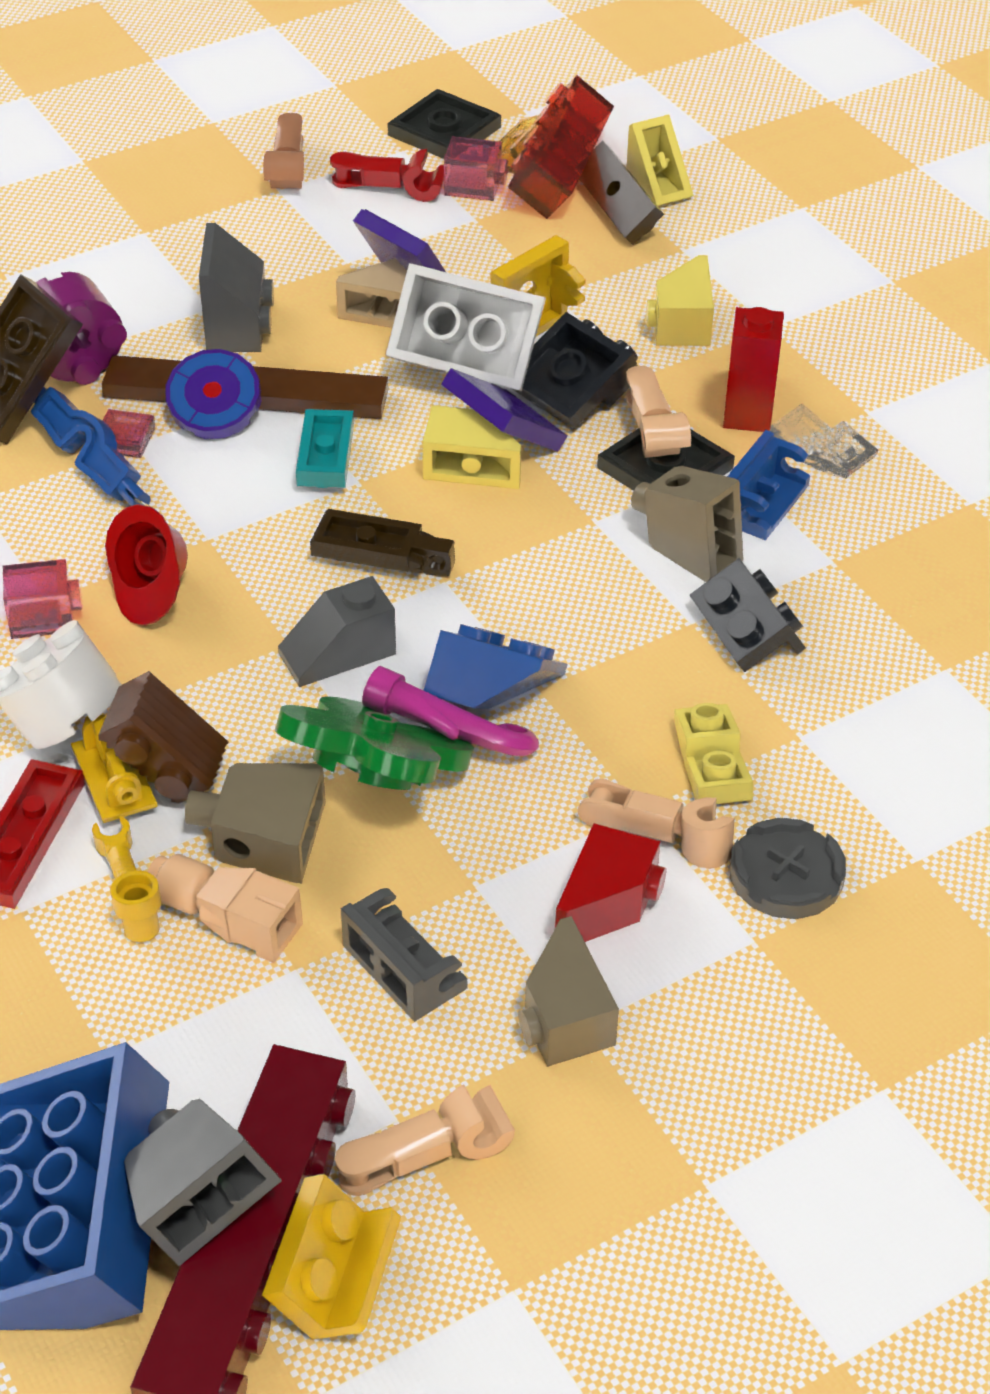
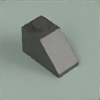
[278,576,396,687]

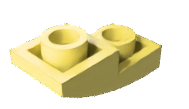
[674,703,753,804]

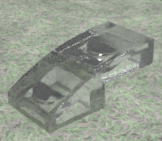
[769,404,879,479]

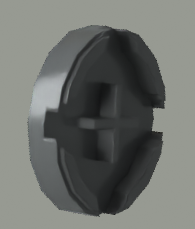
[730,818,846,919]

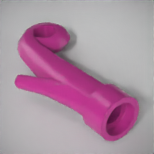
[362,666,539,756]

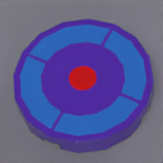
[166,349,261,440]

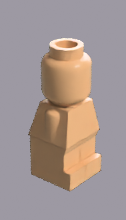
[148,854,303,963]

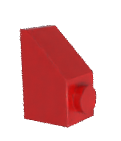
[555,823,667,942]

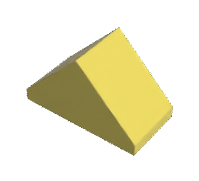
[626,114,694,206]

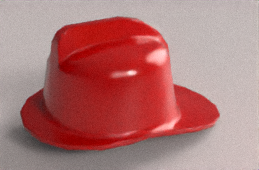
[105,504,188,626]

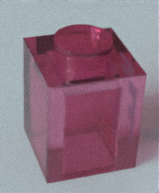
[444,136,508,201]
[2,559,83,639]

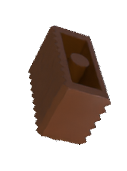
[98,671,229,804]

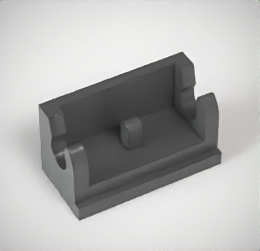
[340,888,468,1022]

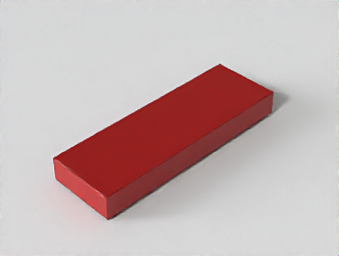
[0,759,85,909]

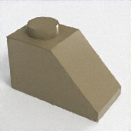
[518,916,619,1067]

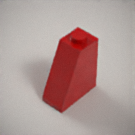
[723,307,784,432]

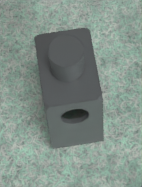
[124,1098,282,1266]

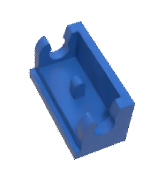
[727,430,810,541]

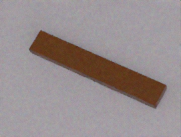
[102,355,389,419]

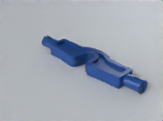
[31,387,151,506]

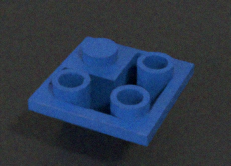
[424,624,568,709]

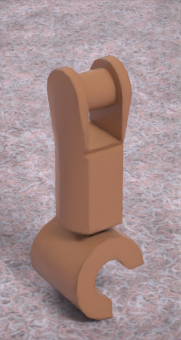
[263,113,304,189]

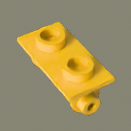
[71,713,158,823]

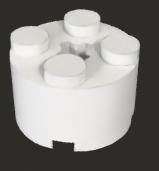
[0,620,122,749]

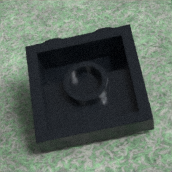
[513,312,638,429]

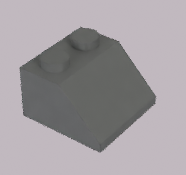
[199,223,274,352]

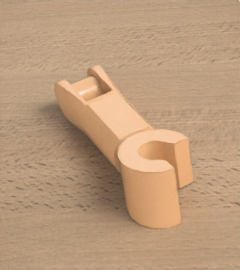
[626,366,691,458]
[577,778,735,869]
[335,1084,515,1196]

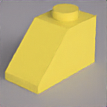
[646,255,714,346]
[422,405,521,489]

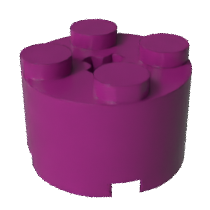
[36,271,127,385]

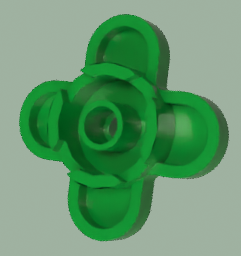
[275,696,474,790]

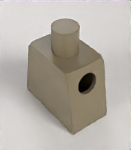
[631,466,744,582]
[185,763,326,884]

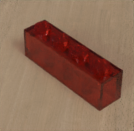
[508,75,614,219]

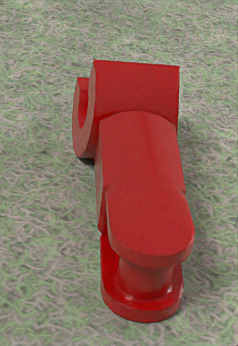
[330,149,448,202]

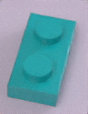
[296,409,354,488]

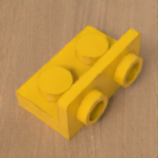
[262,1174,401,1340]

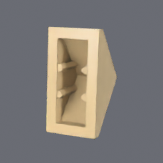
[336,258,407,328]

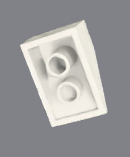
[386,263,546,391]

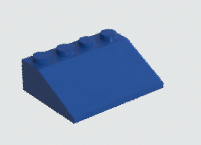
[0,1042,170,1330]

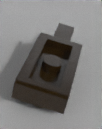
[310,509,455,576]

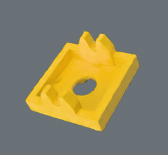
[490,235,586,336]

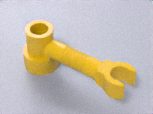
[92,816,161,942]

